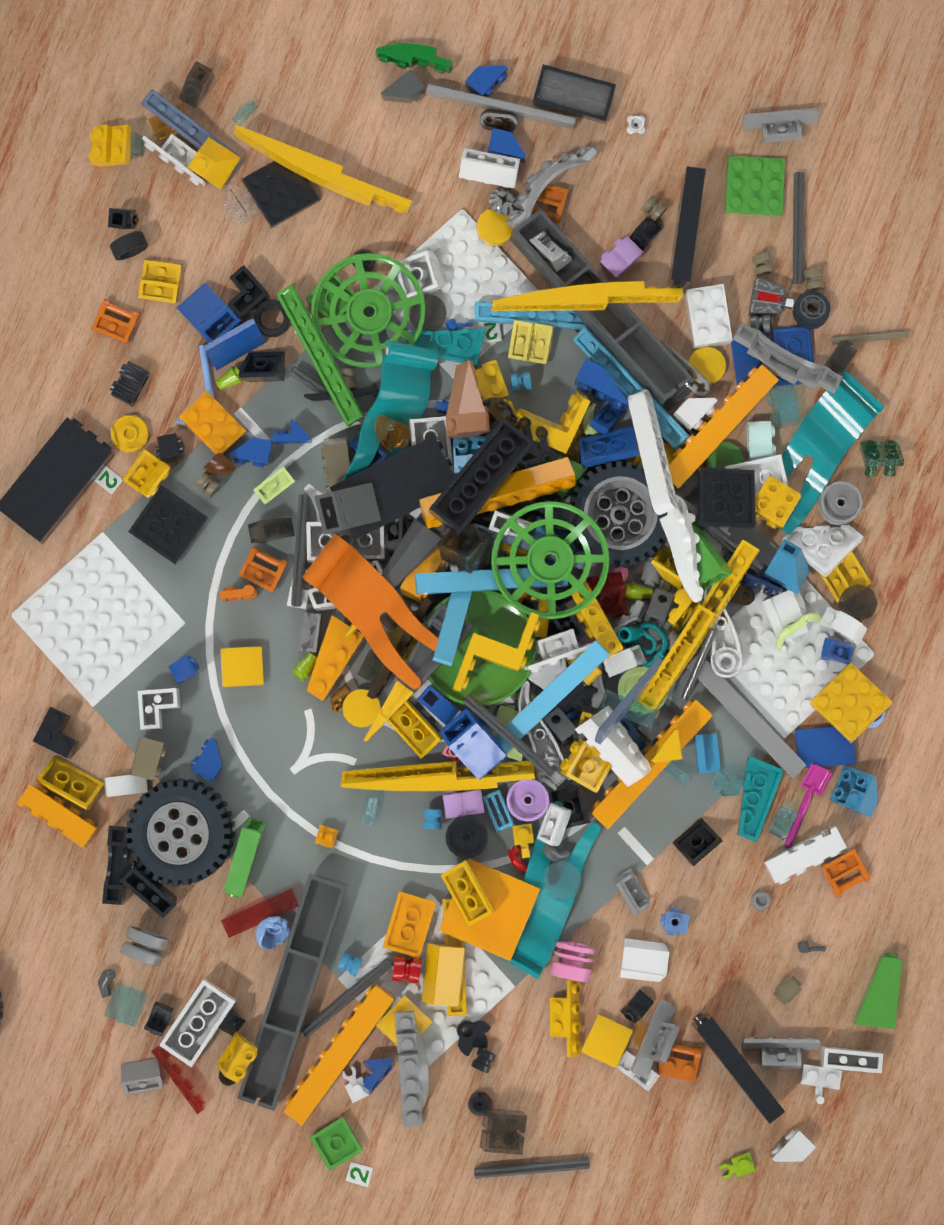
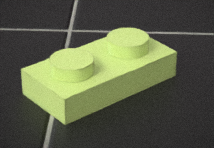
[253,466,295,506]

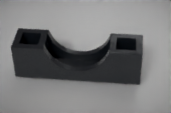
[499,499,578,532]
[102,826,130,905]

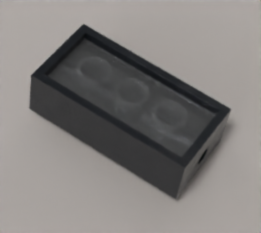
[533,64,616,124]

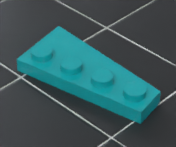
[404,329,485,367]
[737,756,784,842]

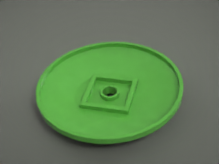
[424,591,536,706]

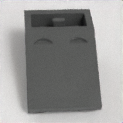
[315,483,381,534]

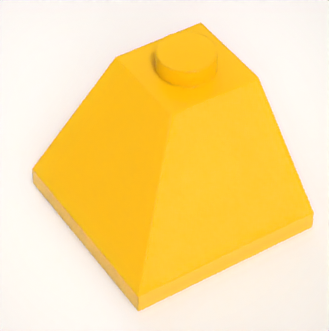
[188,137,241,190]
[651,544,683,589]

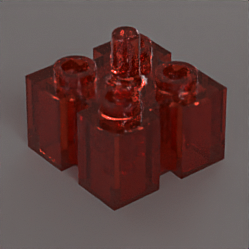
[585,571,628,618]

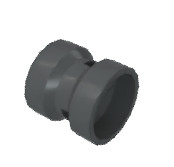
[750,314,772,333]

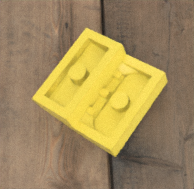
[508,320,554,364]

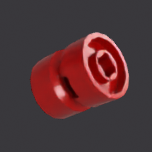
[392,956,422,984]

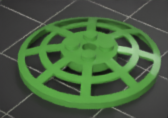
[311,253,426,368]
[491,501,609,619]

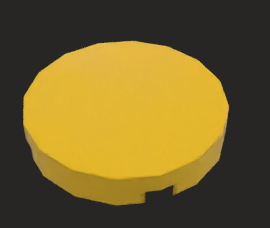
[476,209,514,246]
[688,347,726,385]
[111,415,149,453]
[342,689,381,728]

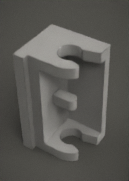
[529,231,572,273]
[298,612,322,653]
[612,868,650,916]

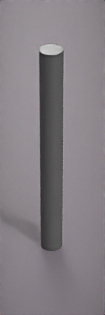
[681,628,717,700]

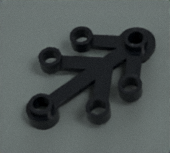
[490,417,557,471]

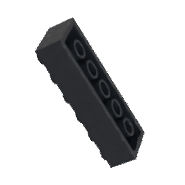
[428,418,534,537]

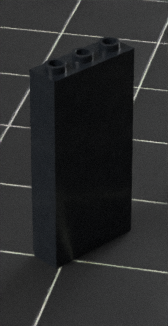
[667,166,706,293]
[0,417,114,544]
[329,435,456,540]
[692,1012,785,1124]

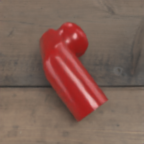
[508,846,528,874]

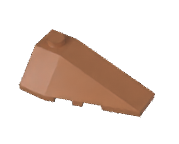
[446,361,490,439]

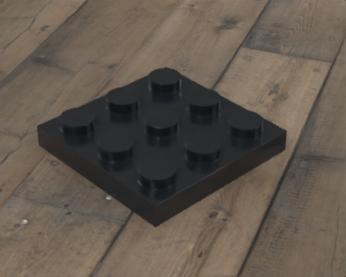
[242,161,320,229]
[697,467,755,529]
[128,485,209,565]

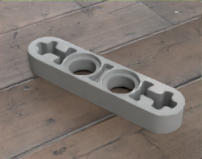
[660,340,712,396]

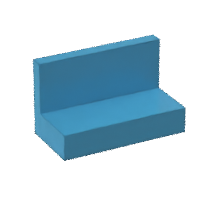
[694,733,721,774]

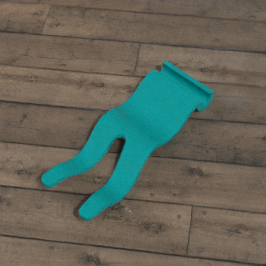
[342,340,438,481]
[781,370,885,534]
[498,801,600,979]

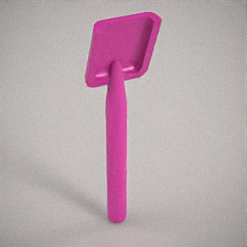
[784,763,833,849]

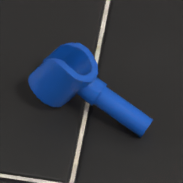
[445,318,473,331]
[564,708,579,722]

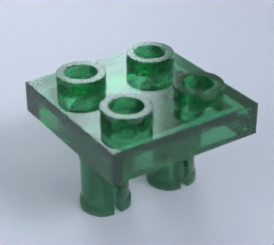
[860,440,904,477]

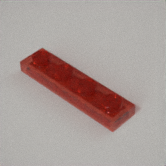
[221,888,299,938]
[151,1046,206,1114]

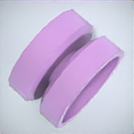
[506,779,549,822]

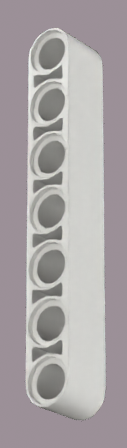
[628,389,678,515]

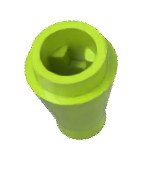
[216,365,243,390]
[623,581,653,600]
[291,652,317,682]

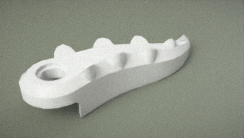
[659,494,704,603]
[704,586,742,678]
[518,681,566,787]

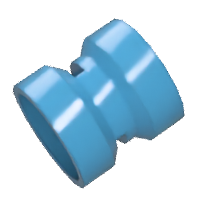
[510,371,532,393]
[422,809,442,829]
[338,952,363,976]

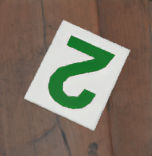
[480,322,502,343]
[94,466,122,495]
[345,1162,373,1187]

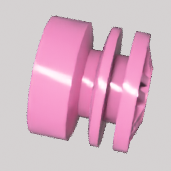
[550,941,596,982]

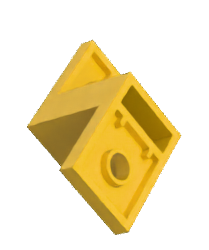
[514,391,590,454]
[452,612,541,692]

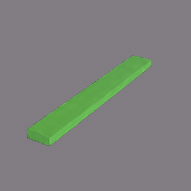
[276,284,365,426]

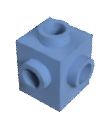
[660,907,690,936]

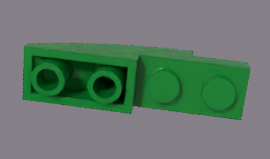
[375,43,452,74]

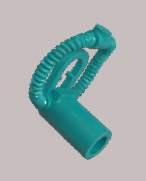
[617,622,668,668]

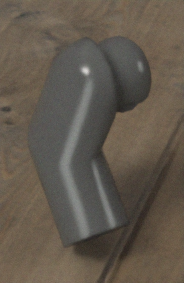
[542,844,570,862]
[98,969,116,998]

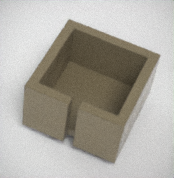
[130,736,166,781]

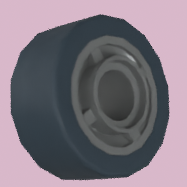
[792,291,831,330]

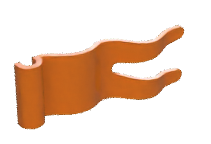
[302,533,438,689]

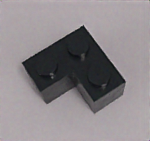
[228,265,270,322]
[33,707,79,759]

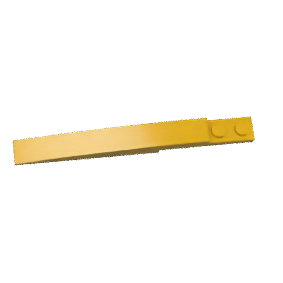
[234,125,412,214]
[490,281,683,311]
[637,540,760,713]
[341,761,535,791]

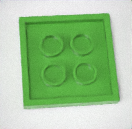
[725,156,785,216]

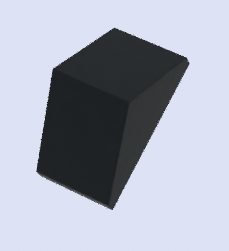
[552,603,586,640]

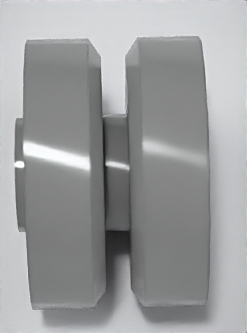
[817,481,863,526]
[120,926,169,966]

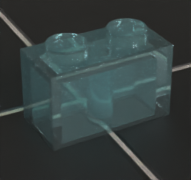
[767,385,801,429]

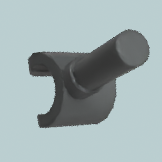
[797,941,826,953]

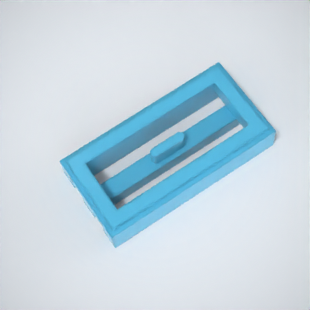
[482,789,514,832]

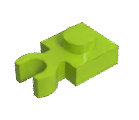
[719,1151,756,1179]

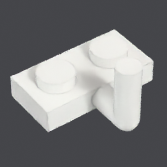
[800,1064,842,1104]

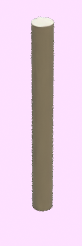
[832,330,909,345]

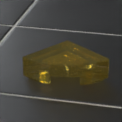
[633,1023,647,1048]

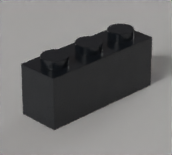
[120,860,177,918]

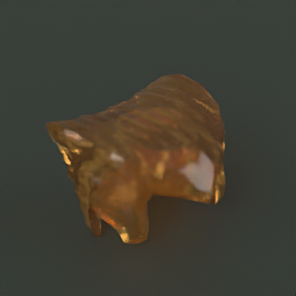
[375,415,411,450]

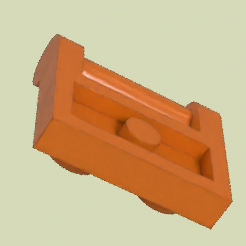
[531,184,568,223]
[91,299,140,344]
[238,545,288,593]
[219,585,258,602]
[820,849,871,898]
[657,1044,702,1082]

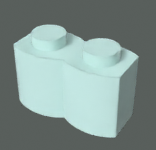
[746,421,776,461]

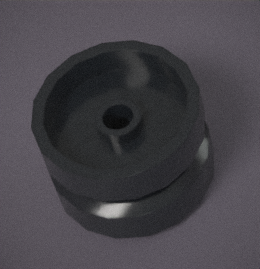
[446,816,488,859]

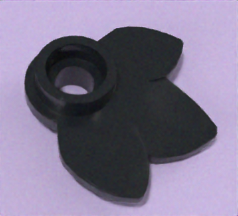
[456,1020,491,1056]

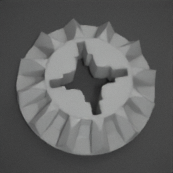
[488,188,518,215]

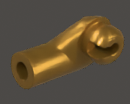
[330,685,351,713]

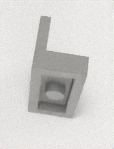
[121,1058,164,1095]

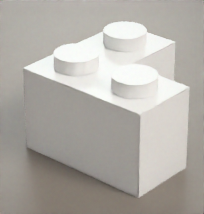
[138,688,180,730]

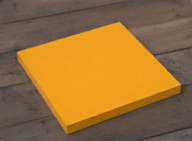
[439,859,540,961]

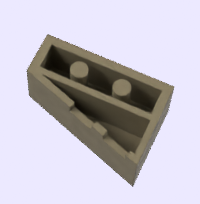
[321,436,350,493]

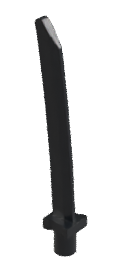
[304,383,381,401]

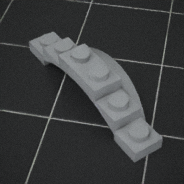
[505,146,597,229]
[733,322,843,394]
[591,600,648,710]
[394,1010,429,1127]

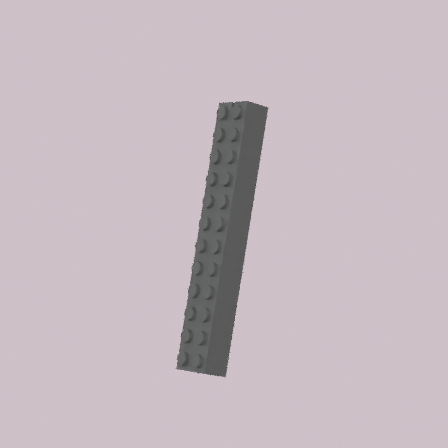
[509,209,692,406]
[237,873,348,1111]

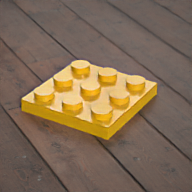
[810,663,893,744]

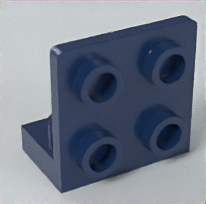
[742,563,783,597]

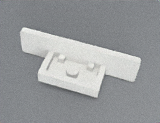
[142,134,206,186]
[524,629,600,672]

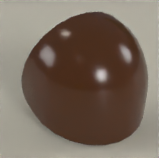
[203,453,237,477]

